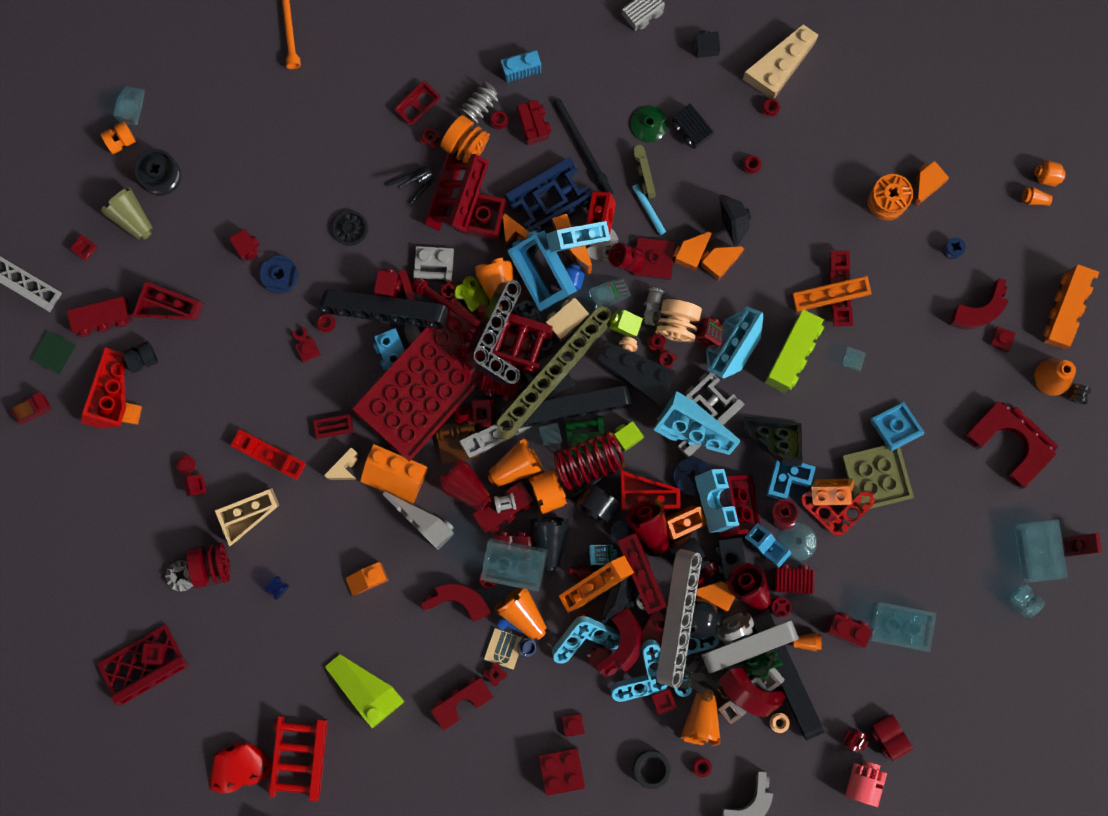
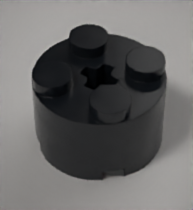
[574,483,621,527]
[669,531,711,570]

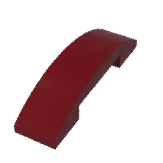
[830,250,853,327]

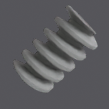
[459,82,498,124]

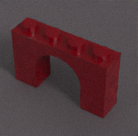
[963,401,1056,489]

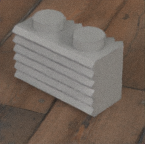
[621,0,665,31]

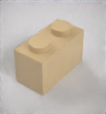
[546,298,590,342]

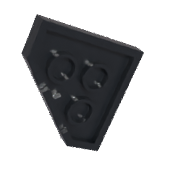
[743,416,803,466]

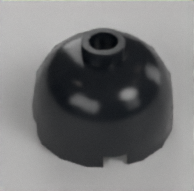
[691,599,722,638]

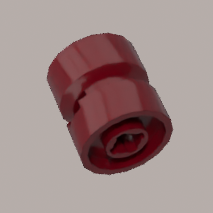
[608,243,644,272]
[772,500,798,531]

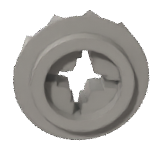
[165,560,193,591]

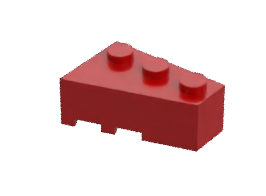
[620,470,680,511]

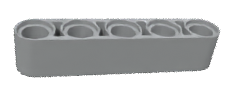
[702,620,799,673]

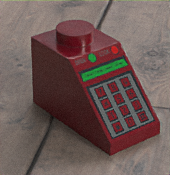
[694,317,724,348]

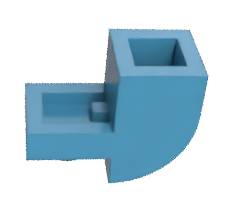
[745,523,792,568]

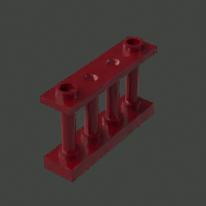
[424,154,489,232]
[465,304,553,374]

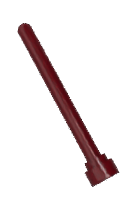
[412,278,481,327]

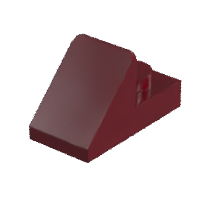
[1060,533,1102,557]

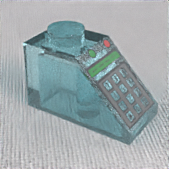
[589,278,631,309]

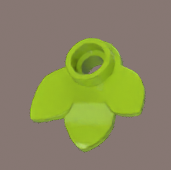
[455,276,489,312]

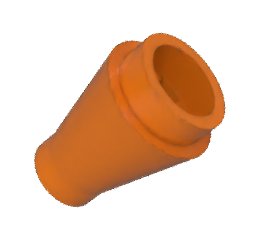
[1022,187,1052,206]
[794,632,822,652]

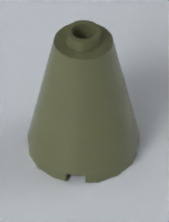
[100,187,153,240]

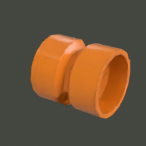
[100,121,136,155]

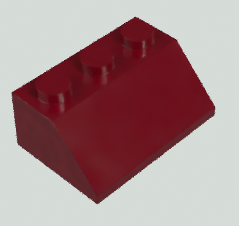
[719,475,761,538]

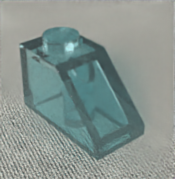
[113,86,145,125]

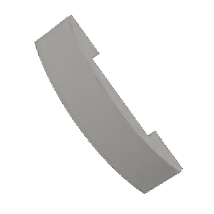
[460,424,532,458]

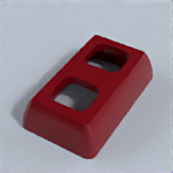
[395,81,441,125]

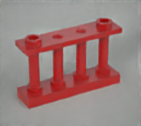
[267,716,328,801]

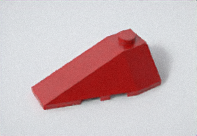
[81,348,126,429]

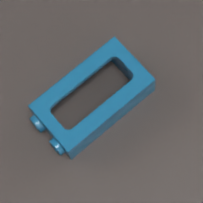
[507,230,577,311]

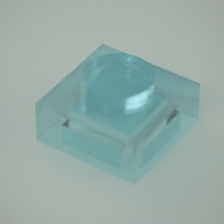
[841,347,866,372]
[539,423,562,447]

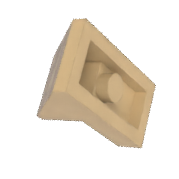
[324,448,359,480]

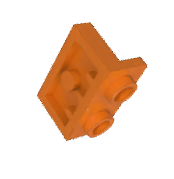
[811,479,854,505]

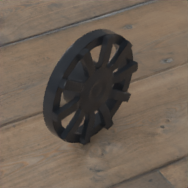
[332,211,368,246]

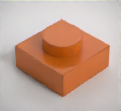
[122,403,142,425]

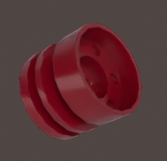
[187,542,231,589]

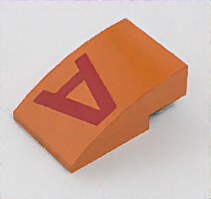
[552,214,592,274]

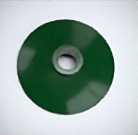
[630,106,668,143]

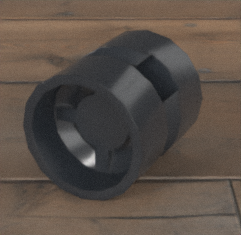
[123,341,158,374]

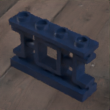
[505,157,592,233]

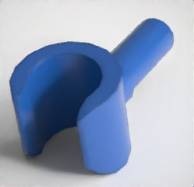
[497,617,523,634]

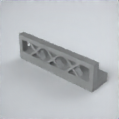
[0,257,62,312]

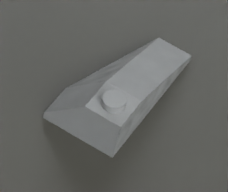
[383,492,454,550]

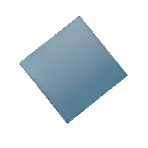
[870,402,924,452]

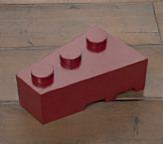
[132,281,204,320]

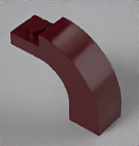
[950,278,1008,329]
[421,584,491,622]
[596,607,643,678]
[718,668,787,717]

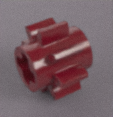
[437,280,458,301]
[842,728,868,753]

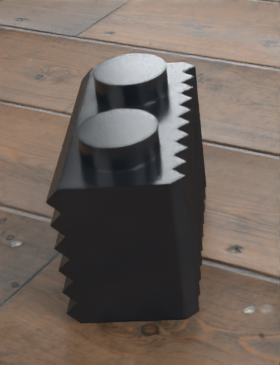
[672,103,714,149]

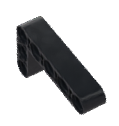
[465,280,521,385]

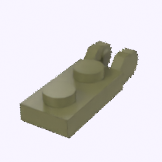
[634,145,656,199]

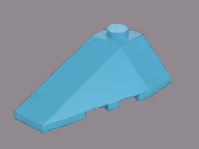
[654,391,740,455]

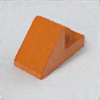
[503,214,530,246]

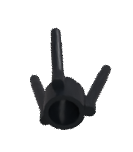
[386,166,434,204]

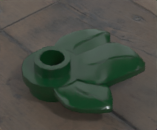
[744,651,783,679]

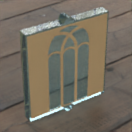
[484,627,524,670]

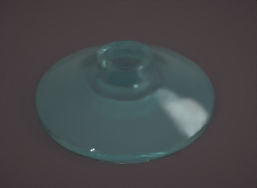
[778,523,817,561]

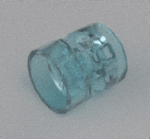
[1007,583,1046,620]

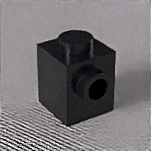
[692,30,720,58]

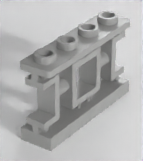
[657,373,745,458]

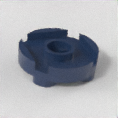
[260,255,299,294]
[673,457,710,496]

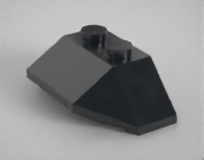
[600,552,638,624]

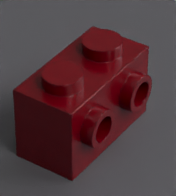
[374,269,403,298]
[642,611,666,655]

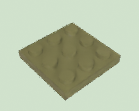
[842,445,914,511]

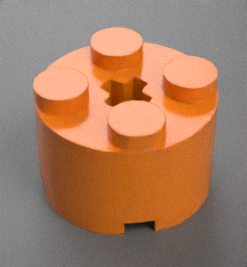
[529,470,567,514]

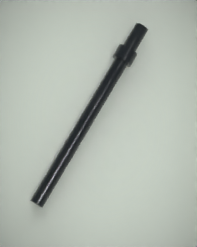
[554,98,614,195]

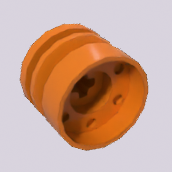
[440,115,490,163]
[868,174,913,221]

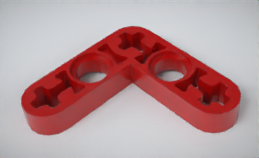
[801,490,875,536]

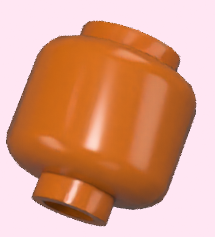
[1035,160,1065,187]

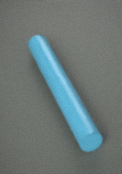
[632,184,666,235]

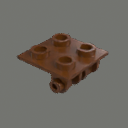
[436,420,480,464]

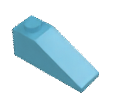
[546,221,610,253]

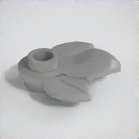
[587,229,618,262]

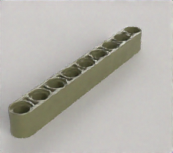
[497,306,611,439]

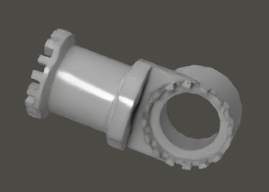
[643,287,665,326]

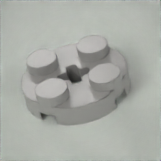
[715,613,754,645]

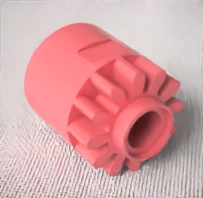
[845,760,887,807]

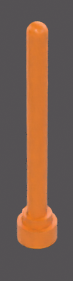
[282,0,301,69]

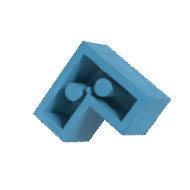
[766,459,816,500]

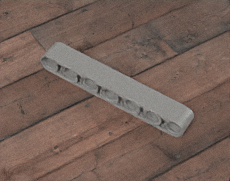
[657,549,702,688]

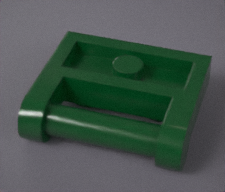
[565,416,607,455]

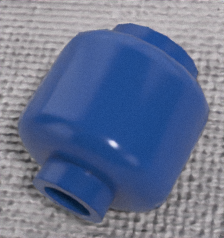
[558,264,585,293]

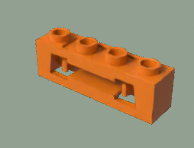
[559,556,634,613]

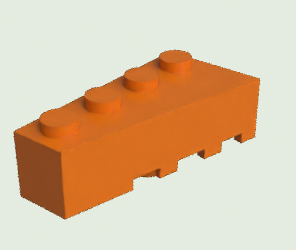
[1043,264,1100,350]

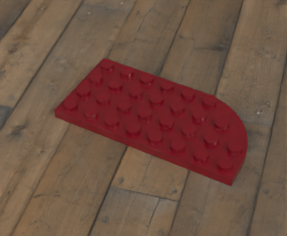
[351,297,486,462]

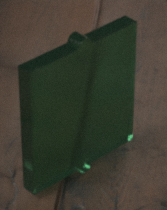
[32,331,76,374]

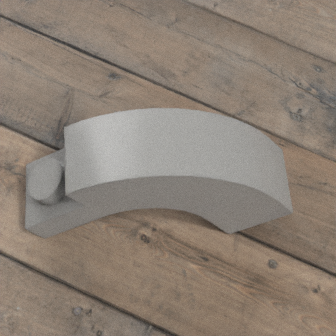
[718,668,785,724]
[721,770,773,816]

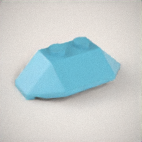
[706,306,763,378]

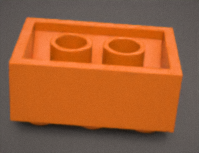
[360,444,429,504]

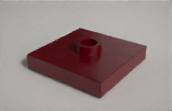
[633,238,675,280]

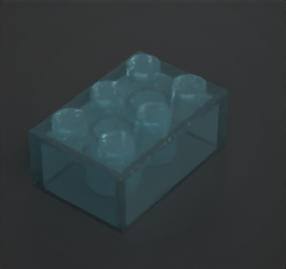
[1014,520,1068,583]
[481,538,548,591]
[869,602,936,652]

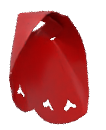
[209,742,273,794]

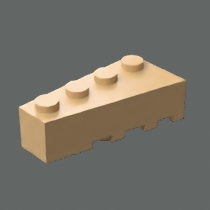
[743,24,818,99]

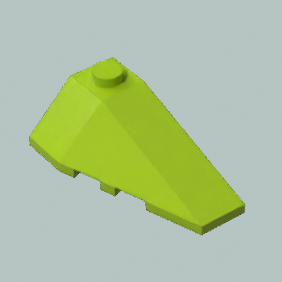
[325,654,405,728]

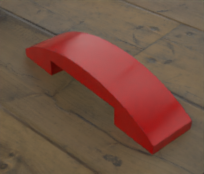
[230,429,307,480]

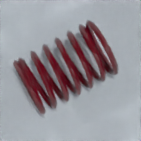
[554,431,625,490]

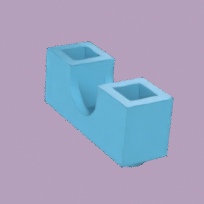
[695,469,739,533]

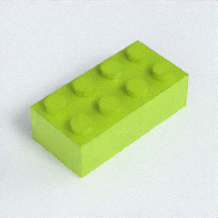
[765,309,825,393]

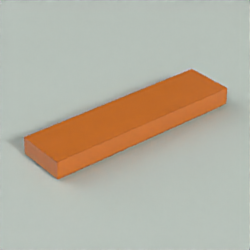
[792,276,872,312]

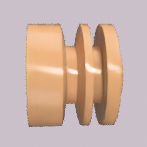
[656,299,702,342]

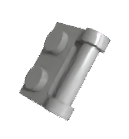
[414,246,454,282]

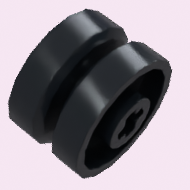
[134,149,181,196]

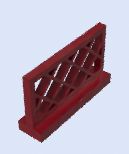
[618,533,667,614]
[97,624,189,706]

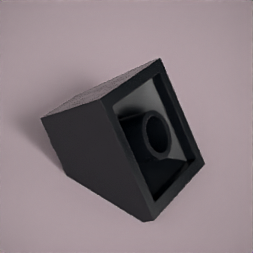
[719,194,751,247]

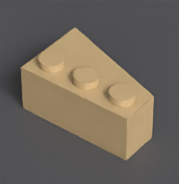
[215,488,279,547]

